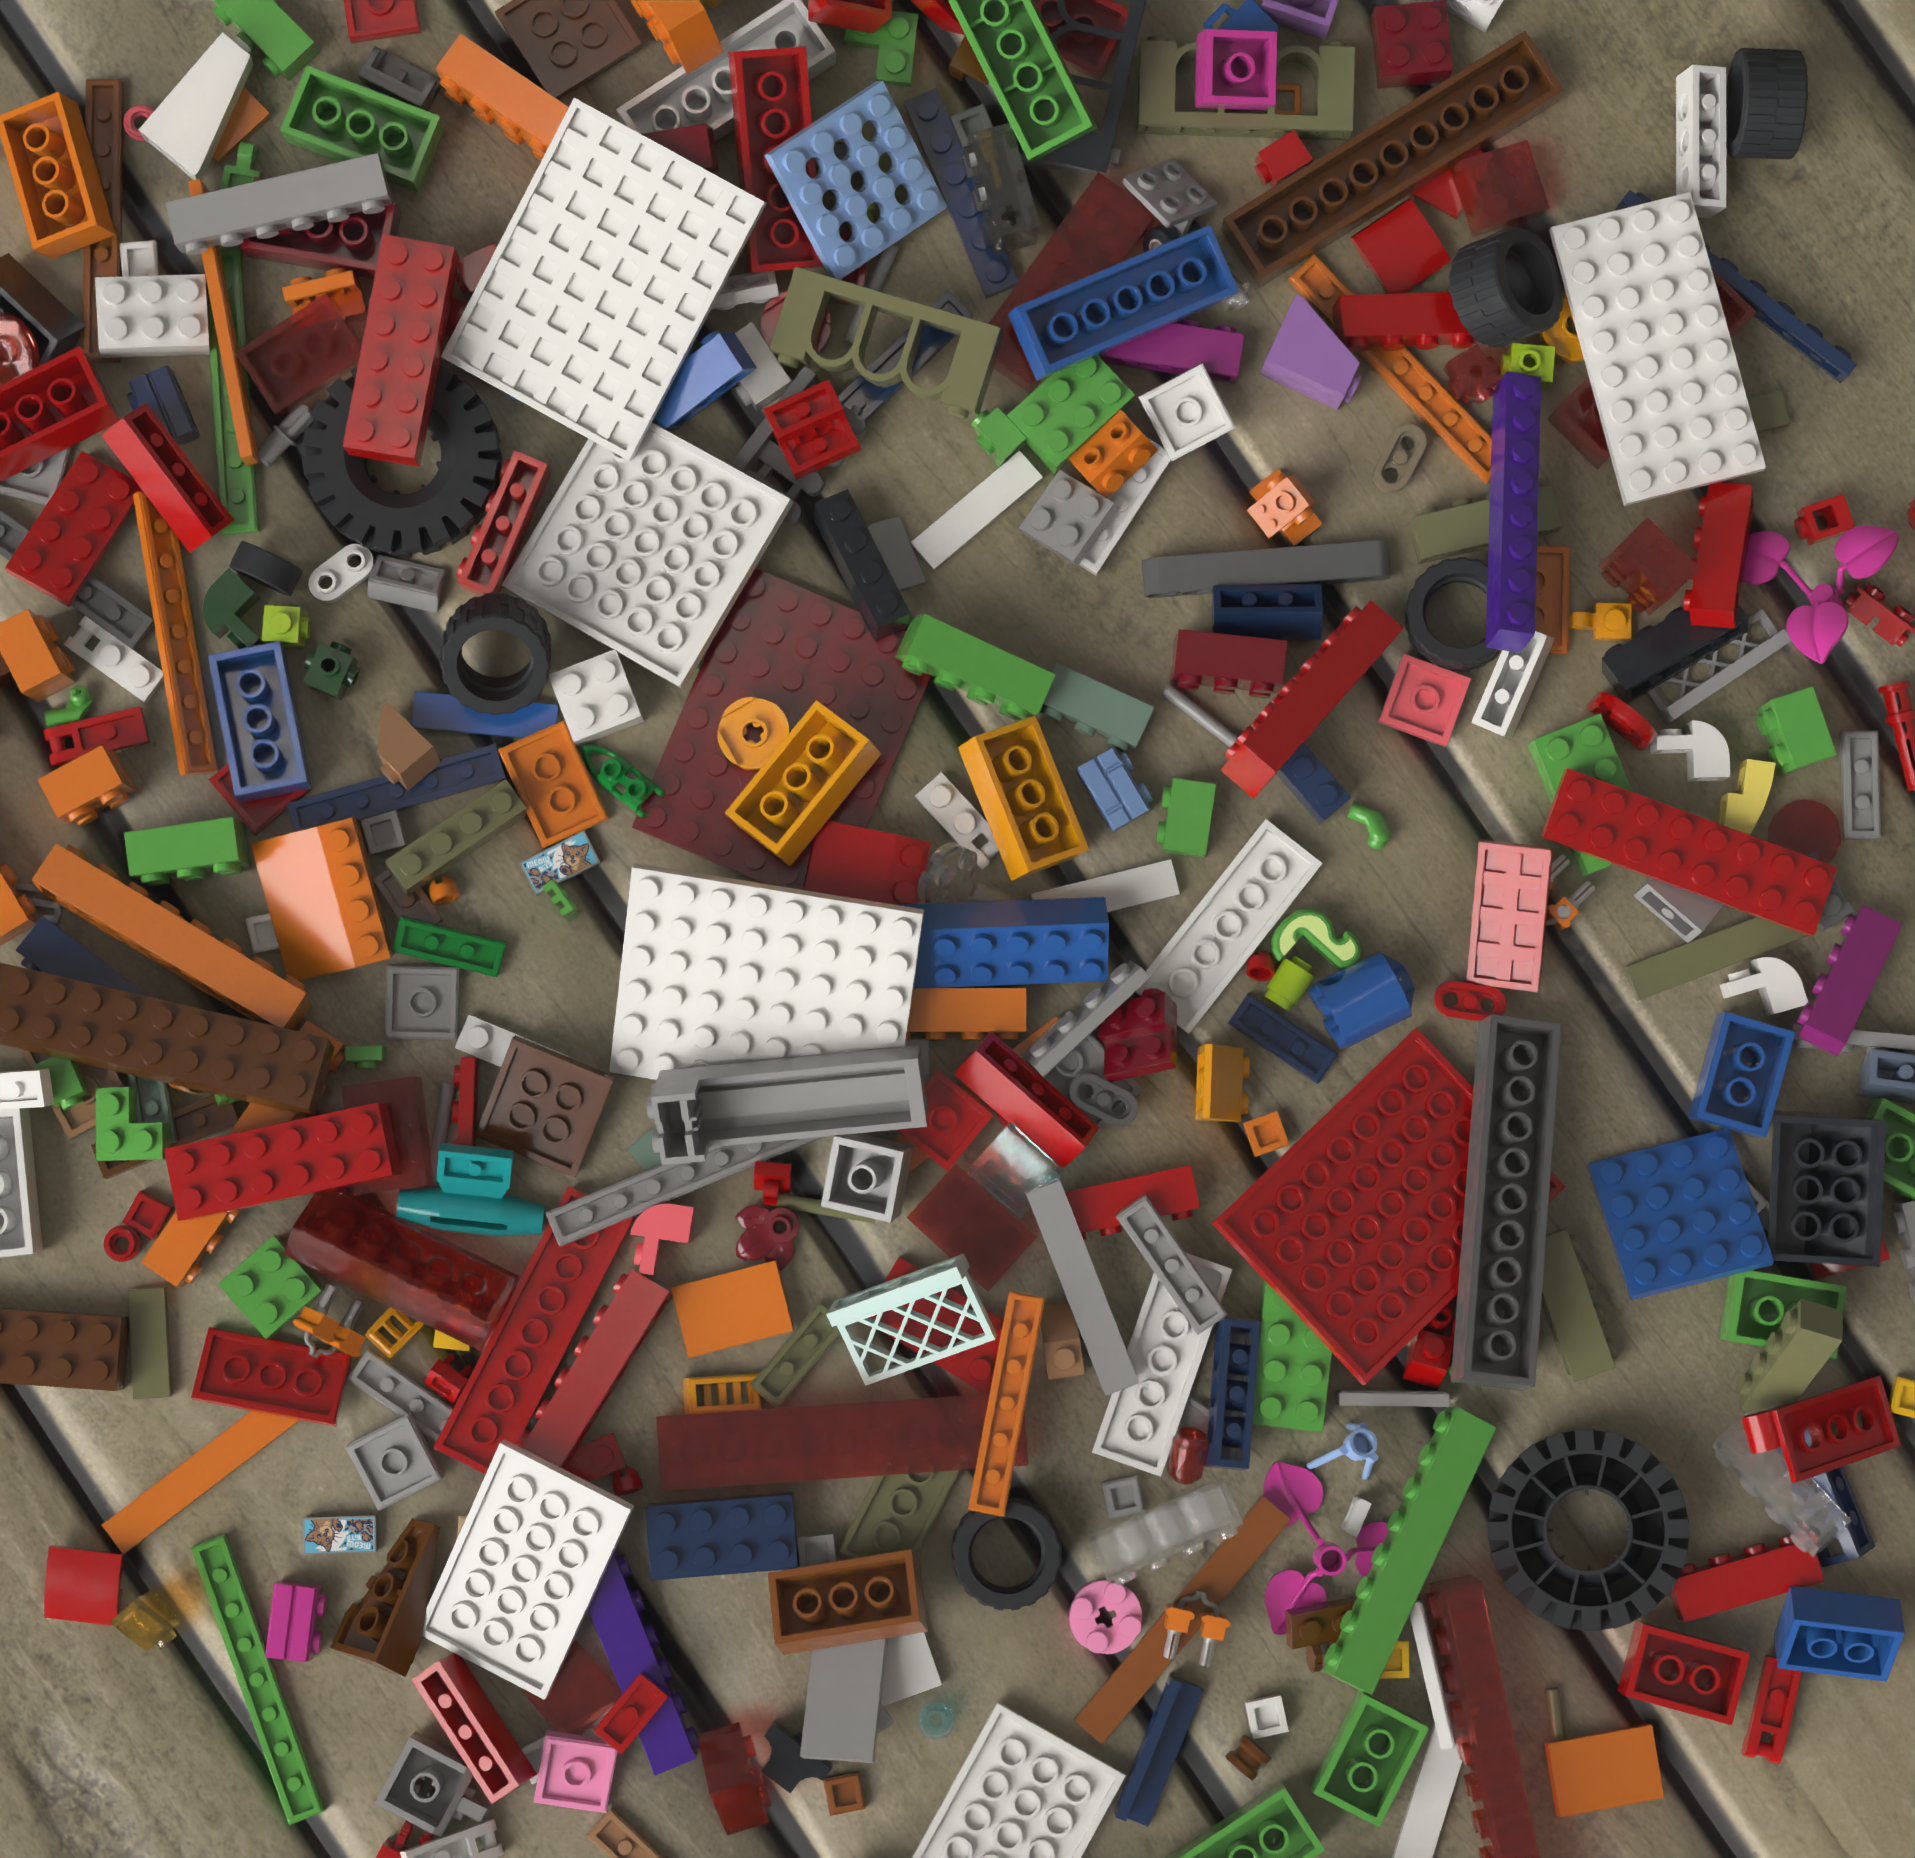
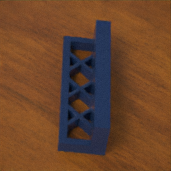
[1775,1429,1875,1567]
[1114,1674,1203,1827]

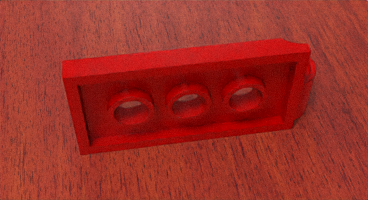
[1741,1375,1901,1483]

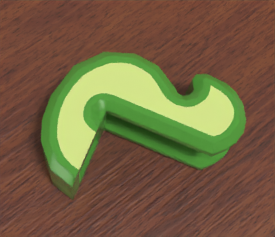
[1270,908,1361,969]

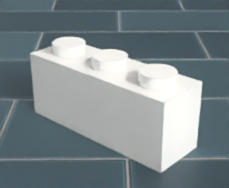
[1471,630,1555,738]

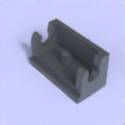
[358,46,442,111]

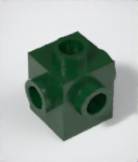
[303,641,360,701]

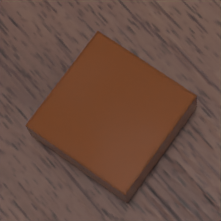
[823,1771,866,1816]

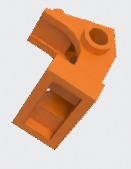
[1247,468,1323,547]

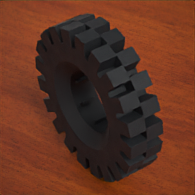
[302,365,502,557]
[1487,1429,1690,1631]

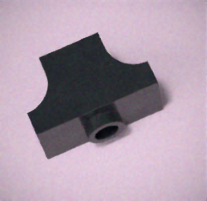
[761,1720,832,1793]

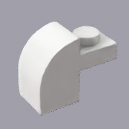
[1650,720,1730,782]
[1720,957,1808,1016]

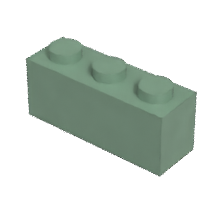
[1041,662,1154,752]

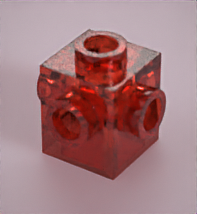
[1443,344,1501,405]

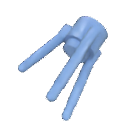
[1306,1422,1378,1480]

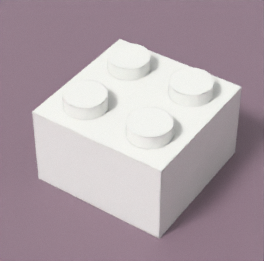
[549,650,644,747]

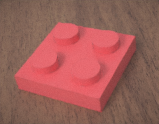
[1378,654,1471,747]

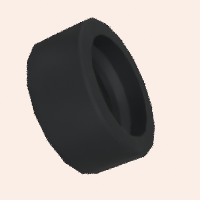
[229,541,303,596]

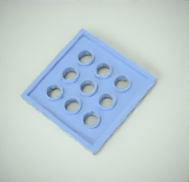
[764,81,948,280]

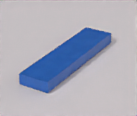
[411,691,559,739]

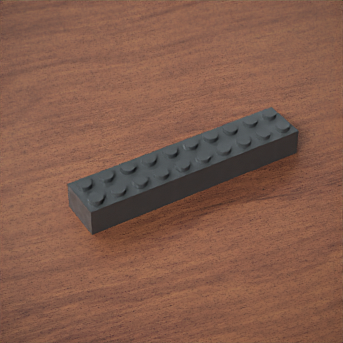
[1451,1014,1561,1391]

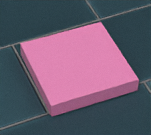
[533,1730,617,1813]

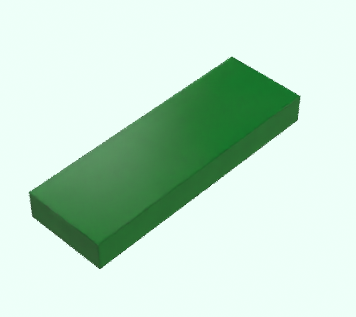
[391,915,507,978]

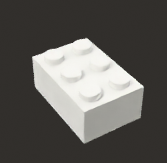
[95,274,210,358]

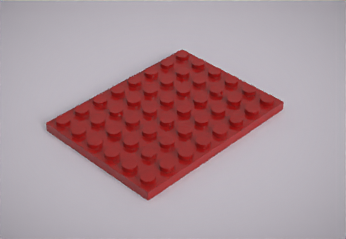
[1212,1028,1566,1385]

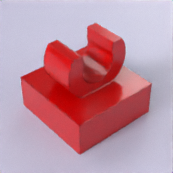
[754,1161,792,1206]
[424,1354,471,1404]

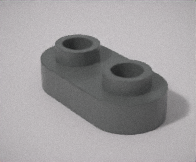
[1068,1073,1138,1126]

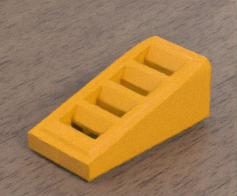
[364,1280,443,1359]
[683,1373,761,1415]

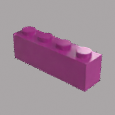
[1098,320,1244,384]
[1797,905,1903,1056]

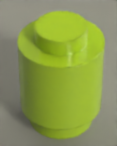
[1264,956,1315,1012]

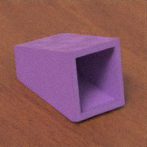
[1260,294,1362,410]

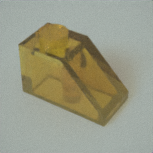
[110,1590,181,1651]

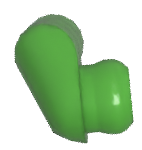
[45,686,93,728]
[1347,801,1391,850]

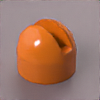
[429,876,460,906]

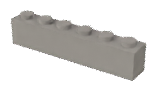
[165,153,392,255]

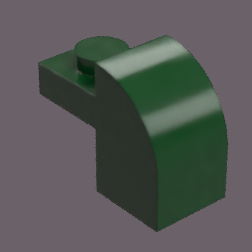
[203,568,265,649]

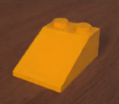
[1195,1044,1250,1122]

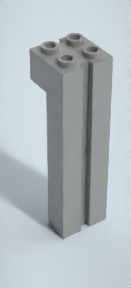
[646,1045,929,1165]

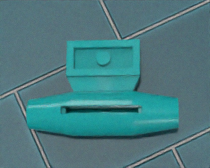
[396,1143,545,1237]

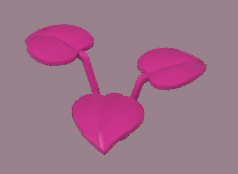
[1742,525,1899,664]
[1263,1461,1389,1635]

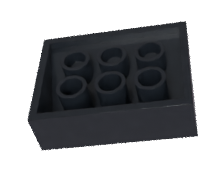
[1768,1110,1886,1267]

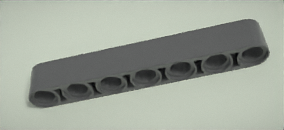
[1142,540,1391,598]

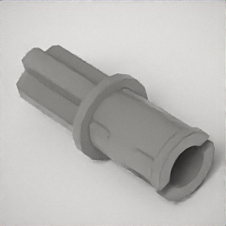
[257,403,313,468]

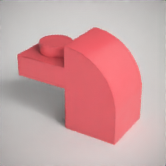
[630,1203,696,1275]

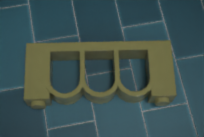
[1137,36,1355,141]
[769,267,1004,419]

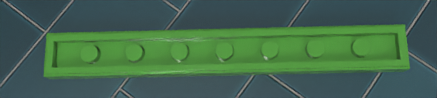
[205,248,259,535]
[190,1534,325,1825]

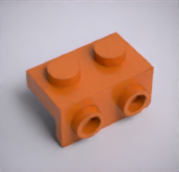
[282,268,366,329]

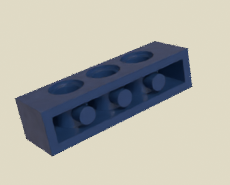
[1205,1318,1261,1471]

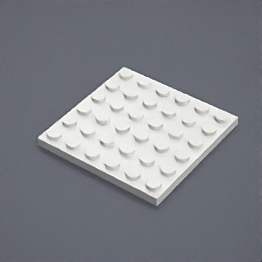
[502,423,794,689]

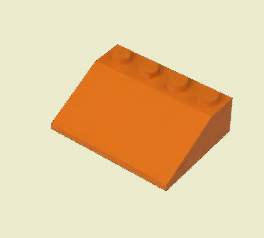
[250,815,395,981]

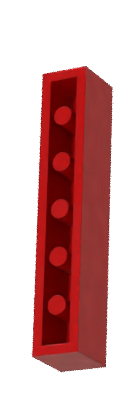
[516,1269,672,1470]

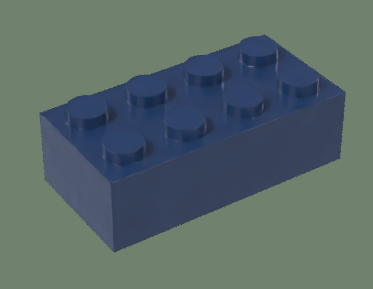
[645,1492,799,1581]

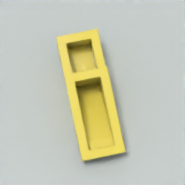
[1718,759,1776,835]

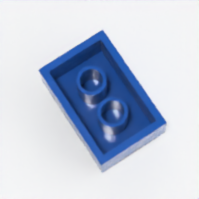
[1688,1012,1796,1138]
[1774,1586,1905,1682]

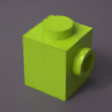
[1500,343,1555,389]
[262,605,311,649]

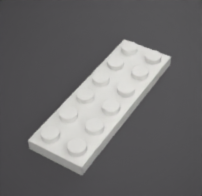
[1135,819,1323,1034]
[1092,1253,1232,1477]

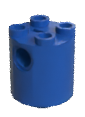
[1308,951,1415,1049]

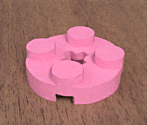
[1069,1579,1142,1654]

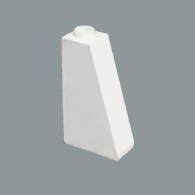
[139,32,254,180]

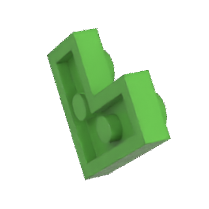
[844,11,918,87]
[96,1087,169,1161]

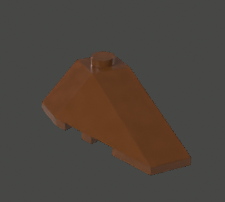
[330,1518,440,1677]

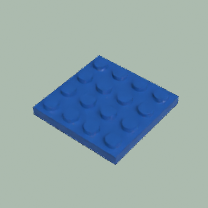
[1588,1129,1774,1300]

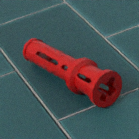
[1877,680,1915,792]

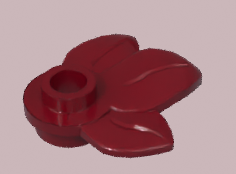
[736,1204,800,1271]

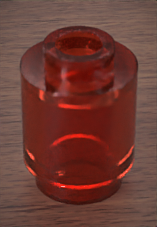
[1167,1427,1208,1484]

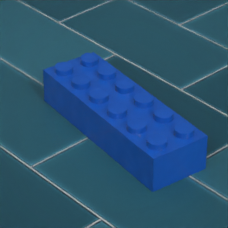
[1007,225,1239,381]
[899,897,1109,989]

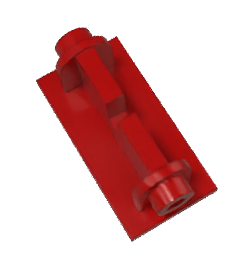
[1843,581,1915,647]

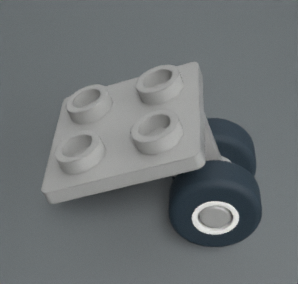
[1122,159,1217,252]

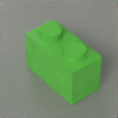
[1156,778,1216,859]

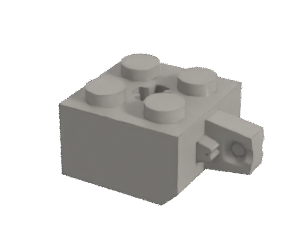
[375,1731,489,1837]

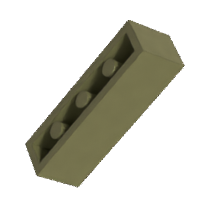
[1408,482,1563,564]
[385,779,527,897]
[1541,1229,1618,1382]
[1736,1299,1843,1413]

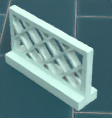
[826,1254,997,1386]

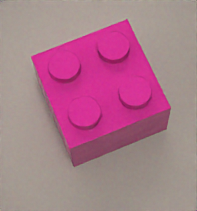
[1195,29,1277,110]

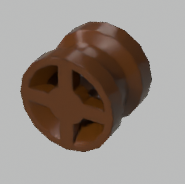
[1225,1734,1272,1781]

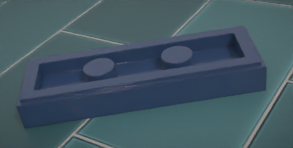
[1227,993,1338,1084]

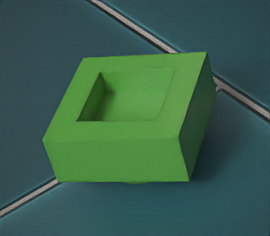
[345,1045,387,1069]

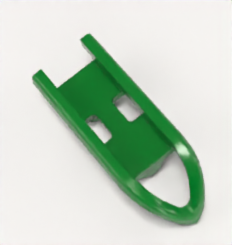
[582,745,666,819]

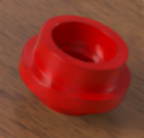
[104,1225,141,1262]

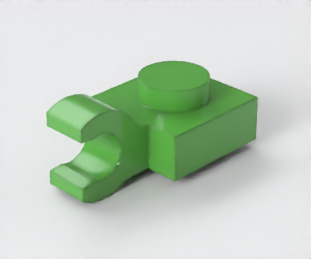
[220,142,263,190]

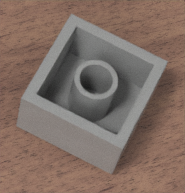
[821,1133,914,1223]

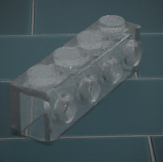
[1713,1410,1852,1558]

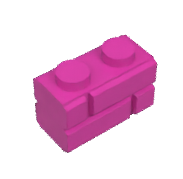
[265,1580,327,1662]

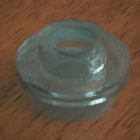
[918,1701,954,1739]

